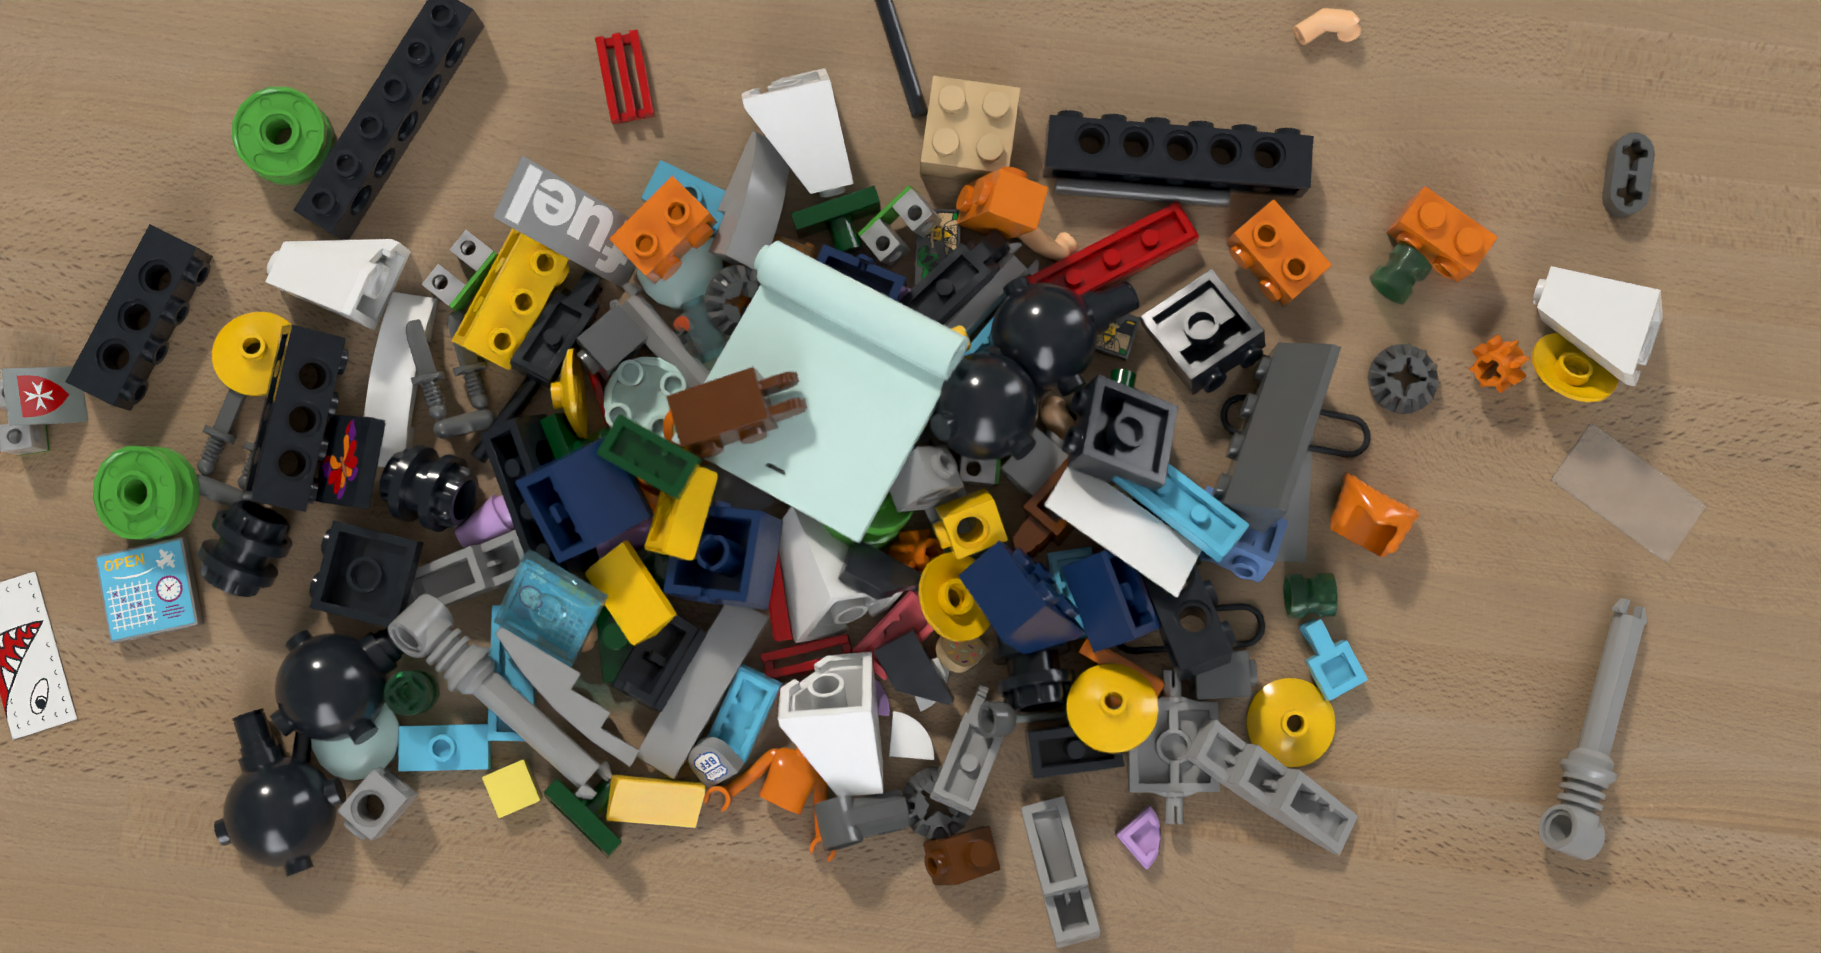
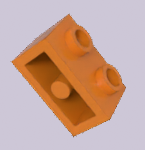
[956,166,1049,240]
[609,175,717,284]
[1386,186,1498,283]
[1227,199,1332,307]

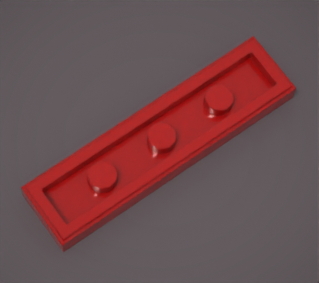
[1027,201,1199,295]

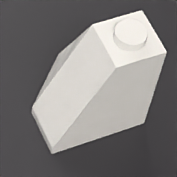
[742,68,854,197]
[265,239,411,330]
[1533,266,1663,387]
[778,506,903,643]
[778,652,883,797]

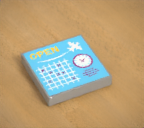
[95,537,204,643]

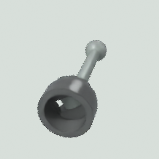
[978,701,1069,738]

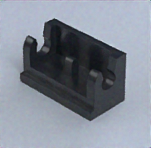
[610,615,708,712]

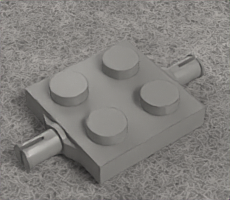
[1127,670,1220,824]

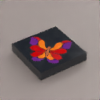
[315,415,386,509]

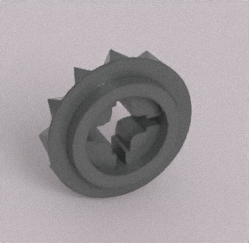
[704,265,761,336]
[1368,343,1441,414]
[902,767,970,839]

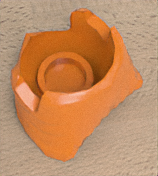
[1329,472,1420,557]

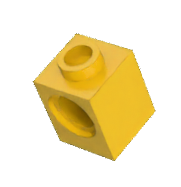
[932,488,1008,560]

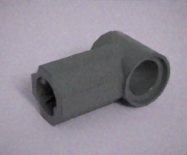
[814,789,909,851]

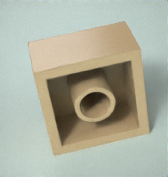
[920,75,1020,182]

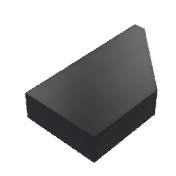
[838,540,922,600]
[874,627,954,705]

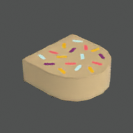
[935,636,990,673]

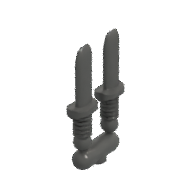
[406,310,495,439]
[196,389,256,507]

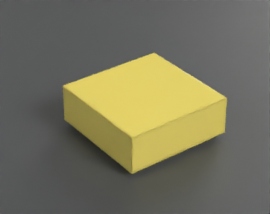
[482,758,543,818]

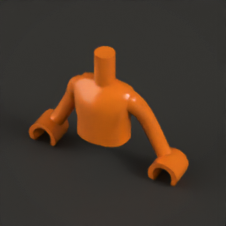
[703,747,837,862]

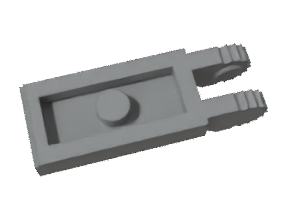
[929,684,1008,816]

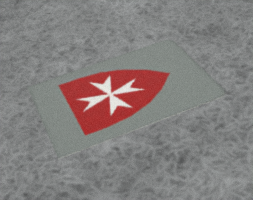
[1,366,88,426]

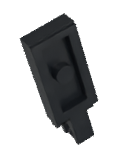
[899,229,1010,325]
[510,271,603,389]

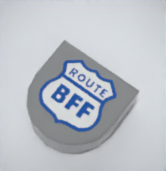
[688,737,744,789]

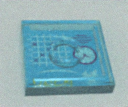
[494,549,608,667]

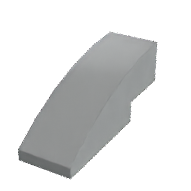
[708,131,789,270]
[408,530,527,607]
[1021,796,1100,949]

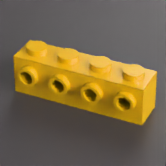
[451,228,570,370]

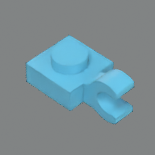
[1298,618,1368,701]

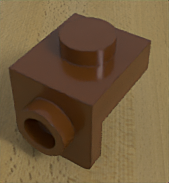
[923,826,1001,885]

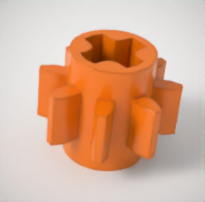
[1469,334,1530,393]
[889,529,944,573]

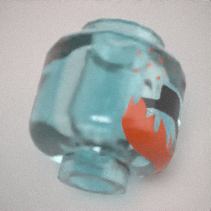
[673,295,731,364]

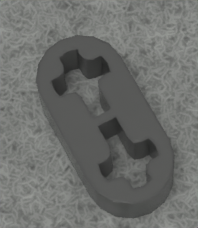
[1602,133,1655,218]

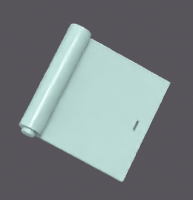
[672,240,969,543]

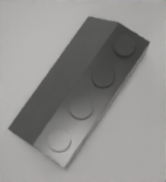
[1212,342,1341,533]

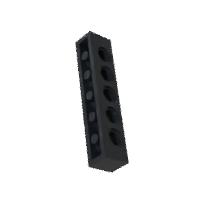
[294,0,485,240]
[1043,110,1314,198]

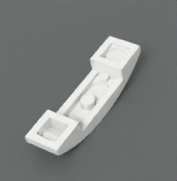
[364,292,438,468]

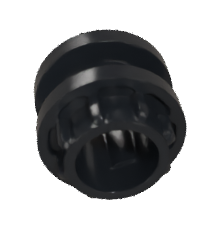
[379,445,479,532]
[197,501,293,597]
[991,635,1076,713]

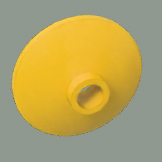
[212,312,292,396]
[1531,333,1619,402]
[551,348,588,438]
[919,552,991,642]
[1066,663,1158,753]
[1246,678,1336,767]

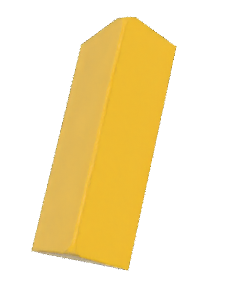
[644,466,718,560]
[585,540,677,645]
[606,775,706,828]

